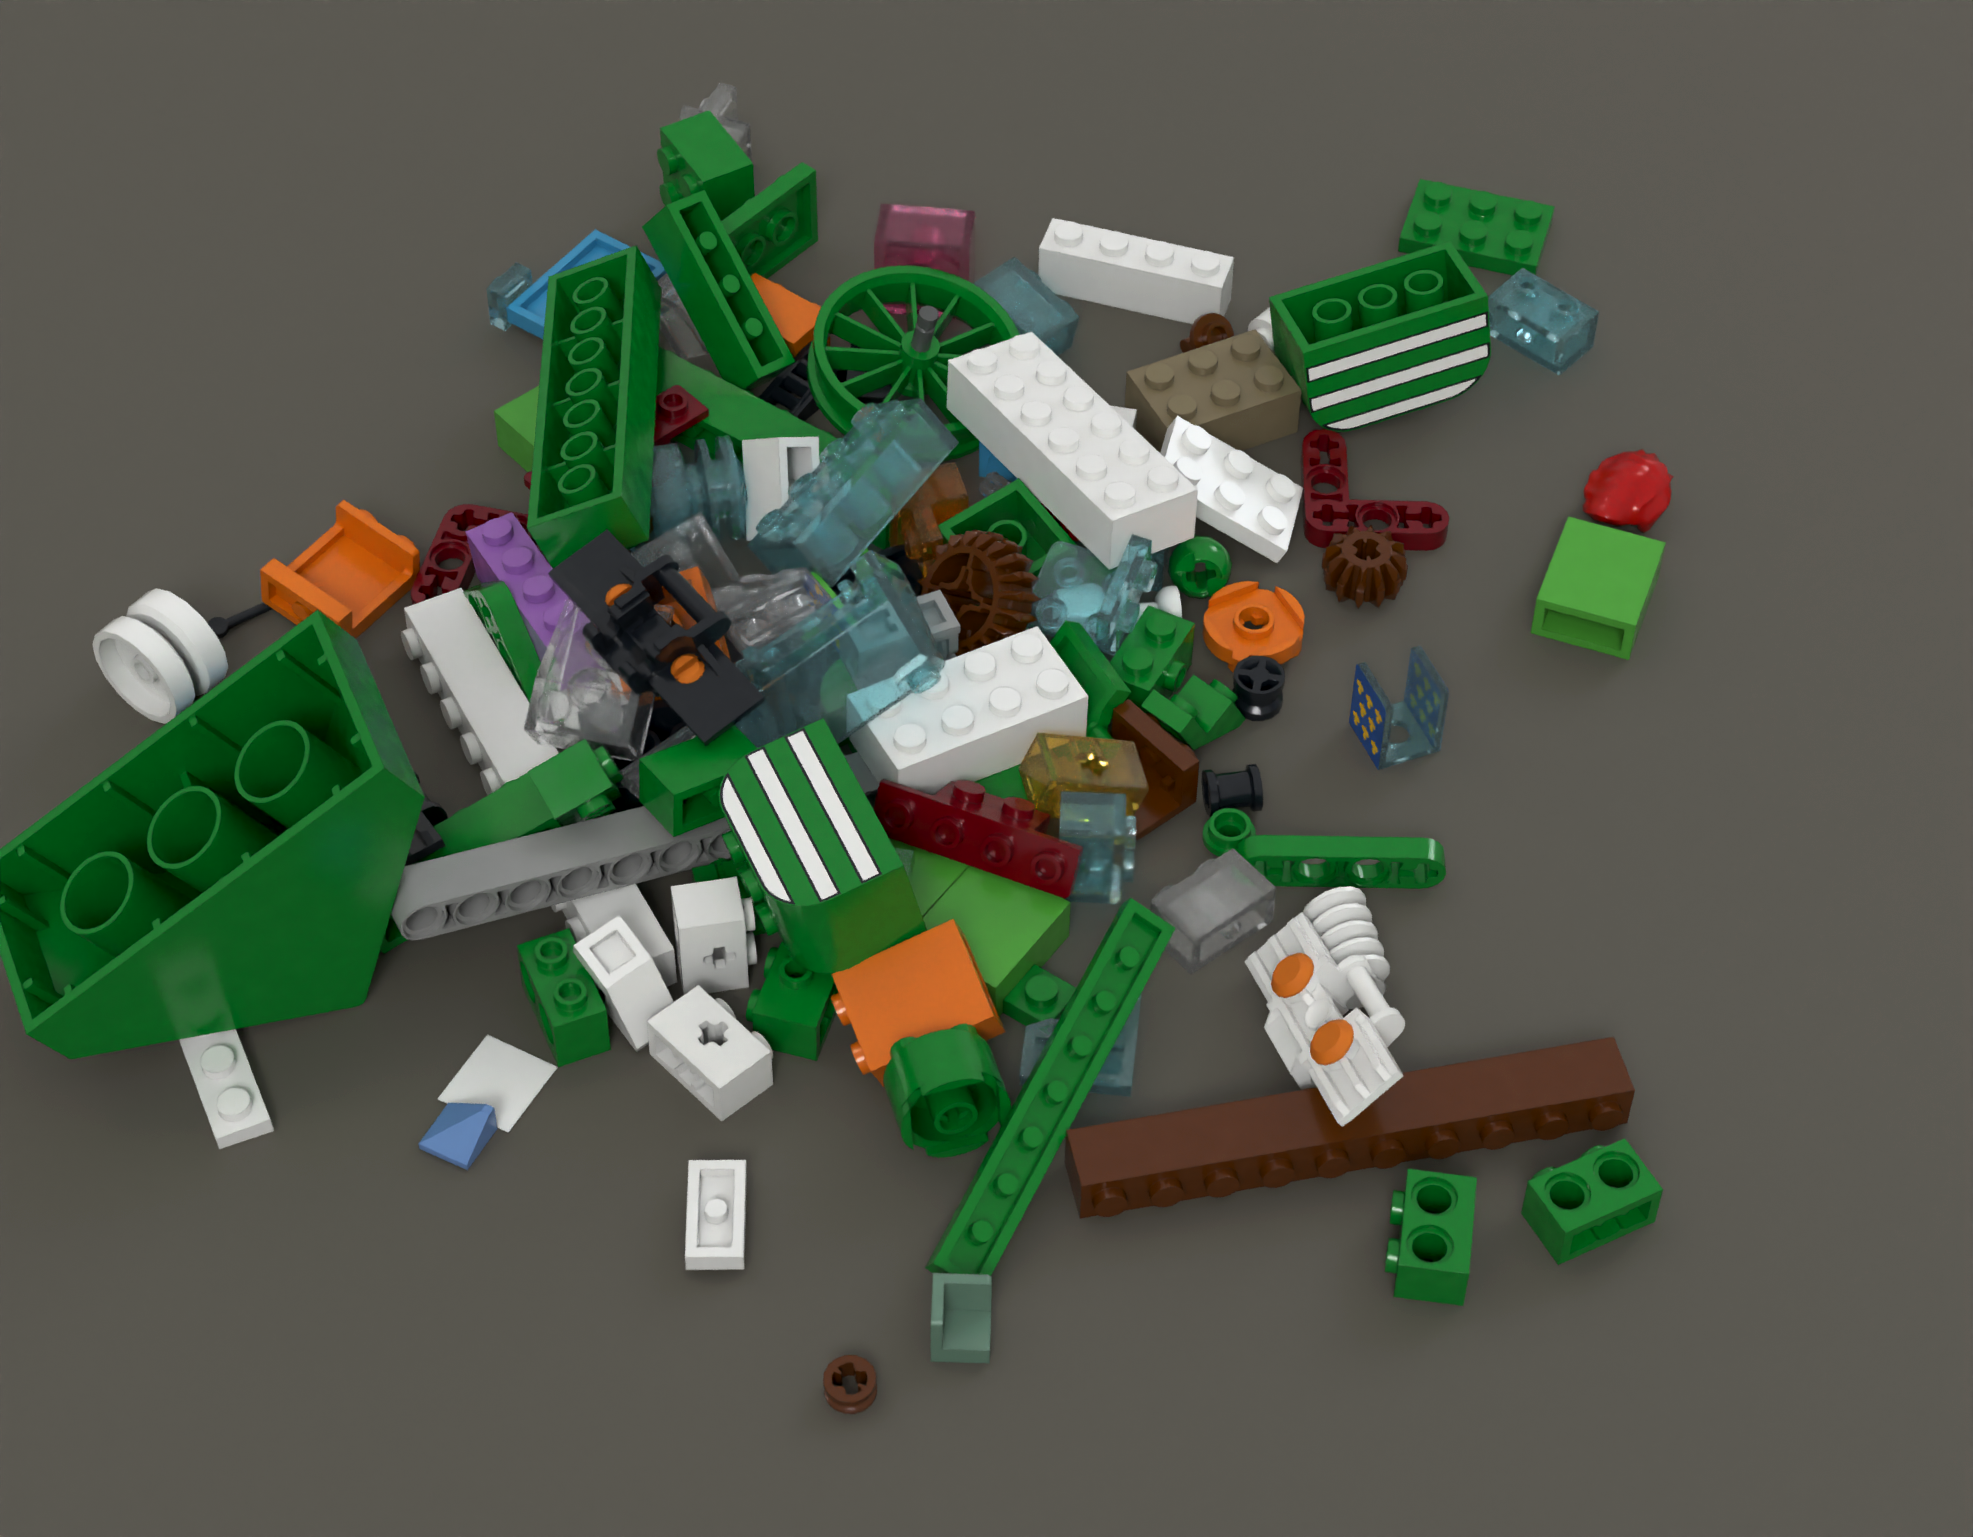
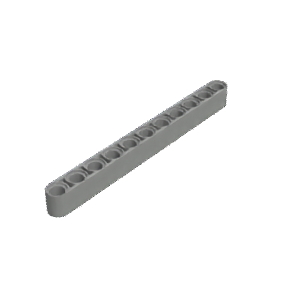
[391,752,879,941]

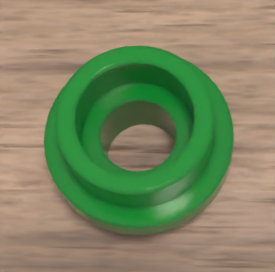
[1202,808,1256,859]

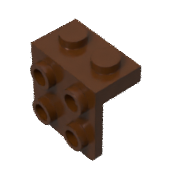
[1052,699,1200,851]

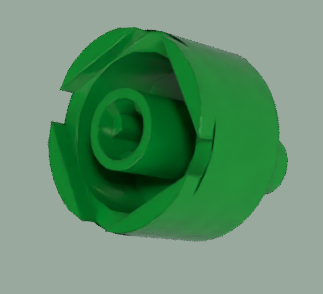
[883,1024,1011,1158]

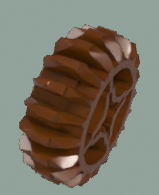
[916,530,1041,657]

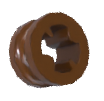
[823,1355,877,1414]

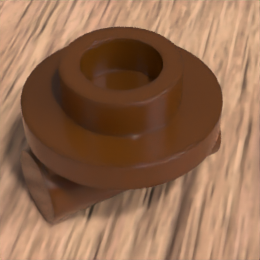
[1180,313,1234,353]

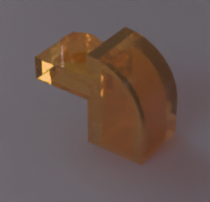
[889,462,969,578]

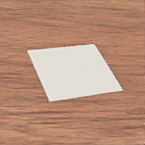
[438,1034,558,1133]

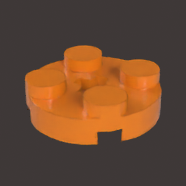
[1202,581,1305,673]

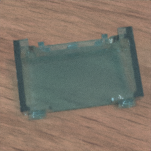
[734,550,946,748]

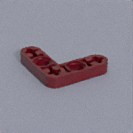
[1301,429,1449,551]
[411,504,550,605]

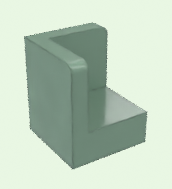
[931,1273,992,1364]

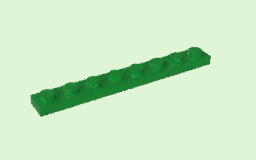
[925,898,1176,1276]

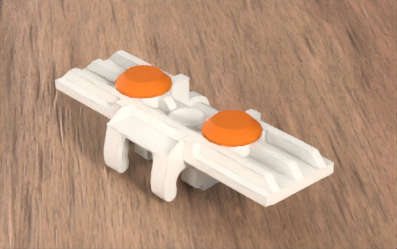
[1244,912,1405,1127]

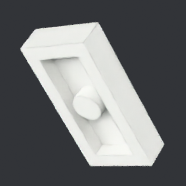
[685,1160,747,1270]

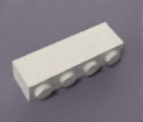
[1038,218,1234,324]

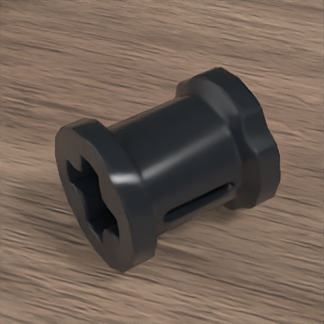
[1201,764,1263,817]

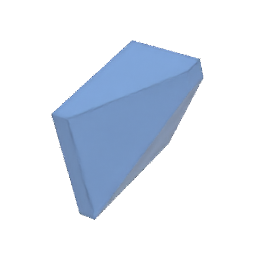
[418,1103,497,1170]

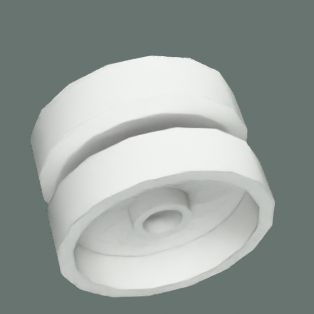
[92,588,228,724]

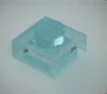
[486,262,533,331]

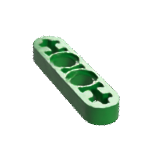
[1236,835,1446,889]

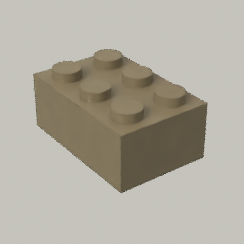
[1125,329,1302,453]

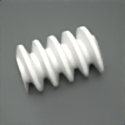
[1302,886,1390,1009]

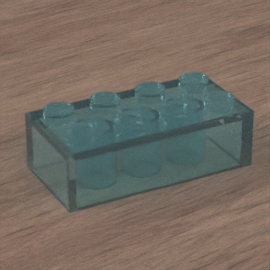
[747,398,959,589]

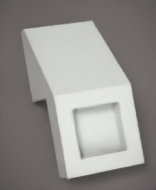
[573,915,674,1052]

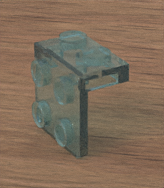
[1026,534,1158,655]

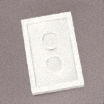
[1160,416,1303,563]

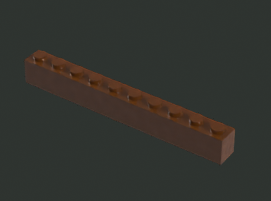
[1065,1037,1635,1219]

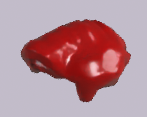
[1583,449,1673,533]

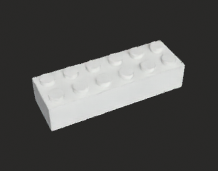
[947,332,1198,570]

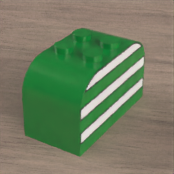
[1269,241,1491,432]
[719,718,927,974]

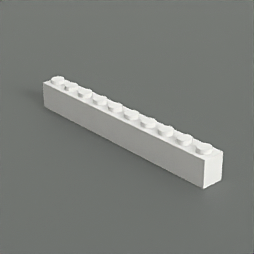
[401,588,677,990]

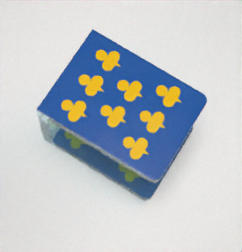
[1349,645,1449,770]

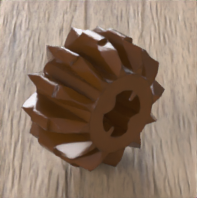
[1321,525,1408,609]

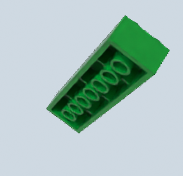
[527,245,662,568]

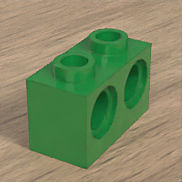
[517,928,611,1067]
[1521,1138,1663,1265]
[1385,1169,1477,1306]

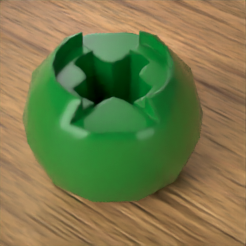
[1168,535,1232,599]

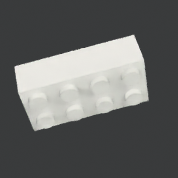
[849,626,1088,795]

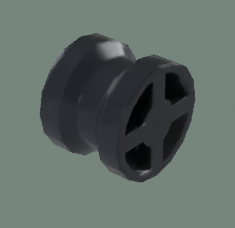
[1232,656,1285,721]

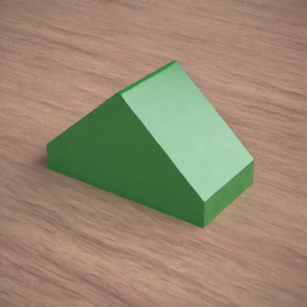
[0,610,425,1060]

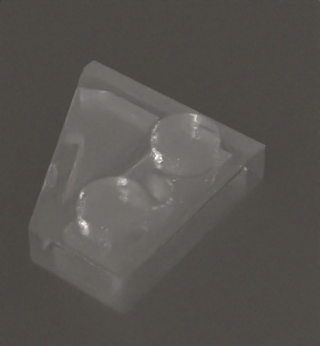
[708,567,835,662]

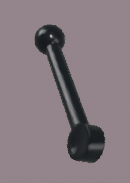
[208,603,272,638]

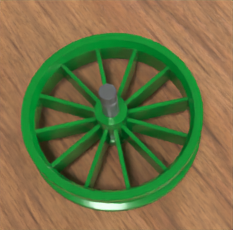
[807,265,1020,462]

